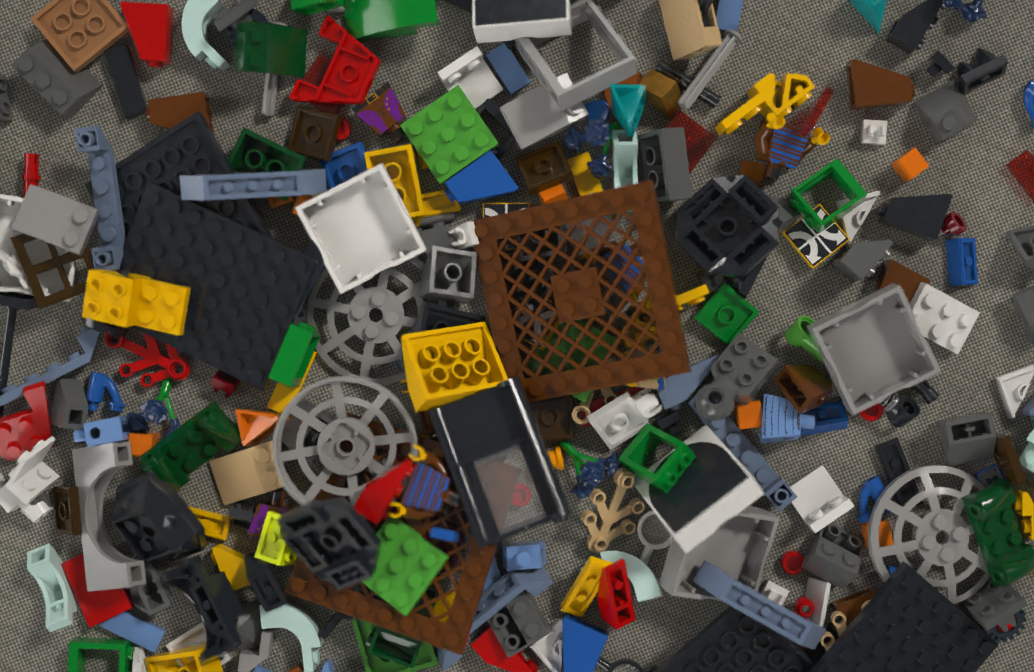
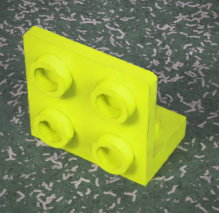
[254,511,297,566]

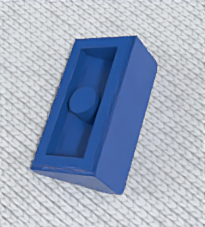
[946,238,978,286]
[801,401,849,436]

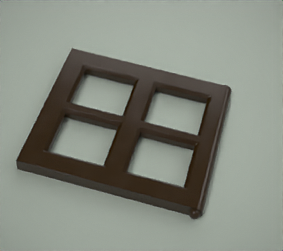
[10,233,94,309]

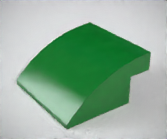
[343,0,439,42]

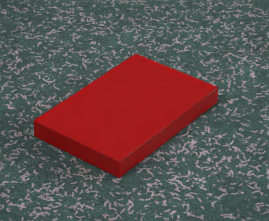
[62,554,134,628]

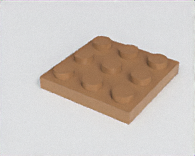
[30,0,130,73]

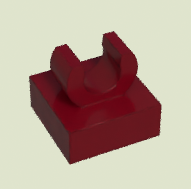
[210,370,242,398]

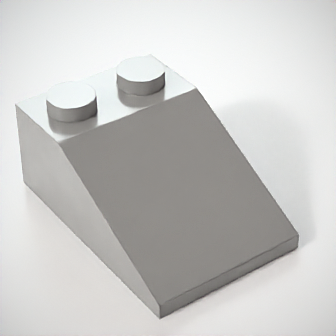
[499,73,589,150]
[12,184,100,256]

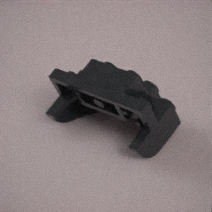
[160,555,245,664]

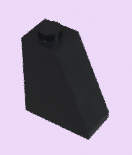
[877,194,953,241]

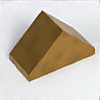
[637,69,681,120]

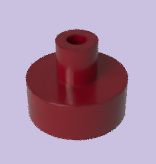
[941,211,967,236]

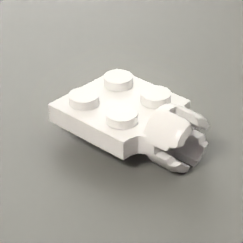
[587,388,662,450]

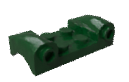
[138,401,241,491]
[962,479,1034,586]
[365,574,444,669]

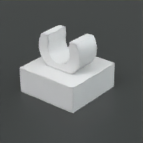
[860,119,887,146]
[449,221,479,250]
[760,579,789,605]

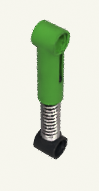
[785,316,920,428]

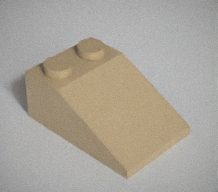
[209,440,288,505]

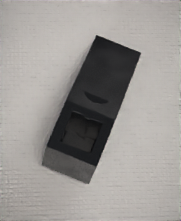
[885,0,945,54]

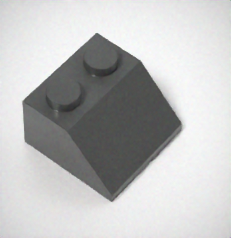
[420,245,477,304]

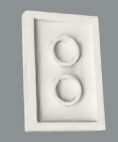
[909,282,980,354]

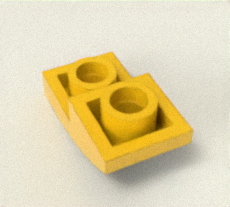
[1011,490,1034,540]

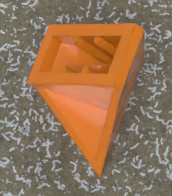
[235,409,290,446]

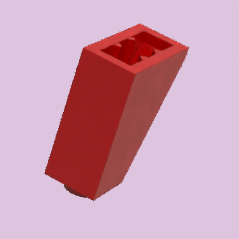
[121,2,174,69]

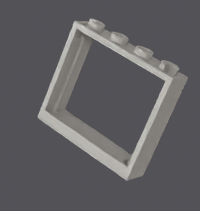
[515,0,638,111]

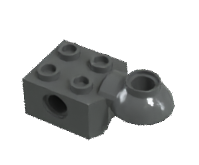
[695,333,778,421]

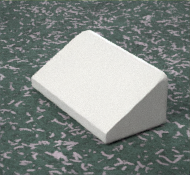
[802,577,831,627]

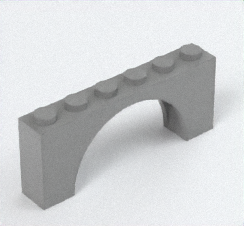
[72,441,146,592]

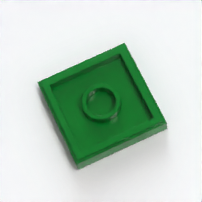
[693,281,760,346]

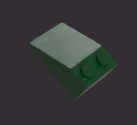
[235,21,307,77]
[228,127,307,201]

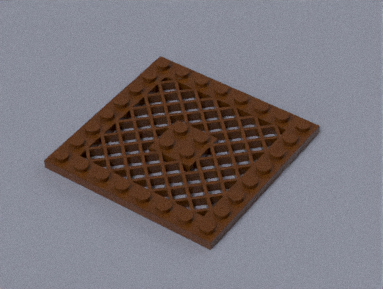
[469,180,691,402]
[285,412,522,655]

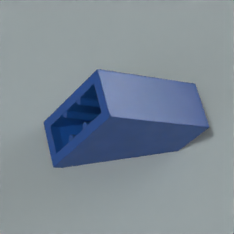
[444,150,519,205]
[562,613,609,672]

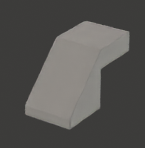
[238,628,275,672]

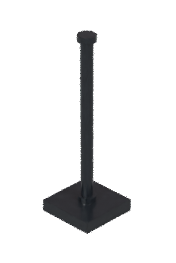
[0,291,37,418]

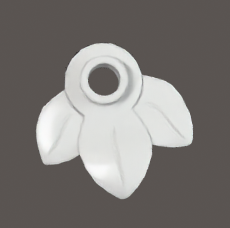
[0,249,30,290]

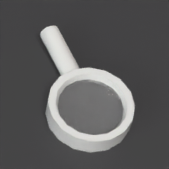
[636,510,673,565]

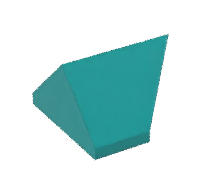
[849,0,887,34]
[609,84,647,137]

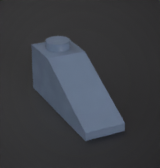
[654,354,719,412]

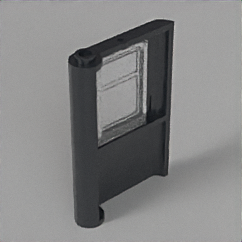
[428,376,571,548]

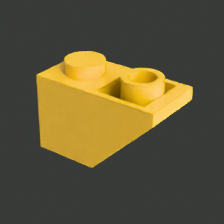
[211,544,250,590]

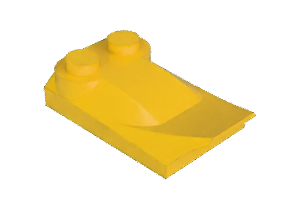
[364,144,425,227]

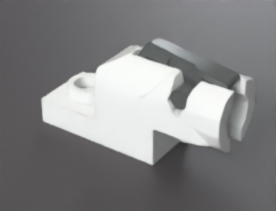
[0,473,53,523]

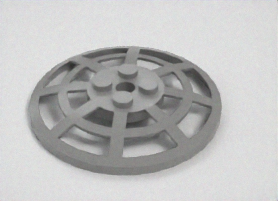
[307,256,447,385]
[272,376,418,515]
[868,465,990,604]

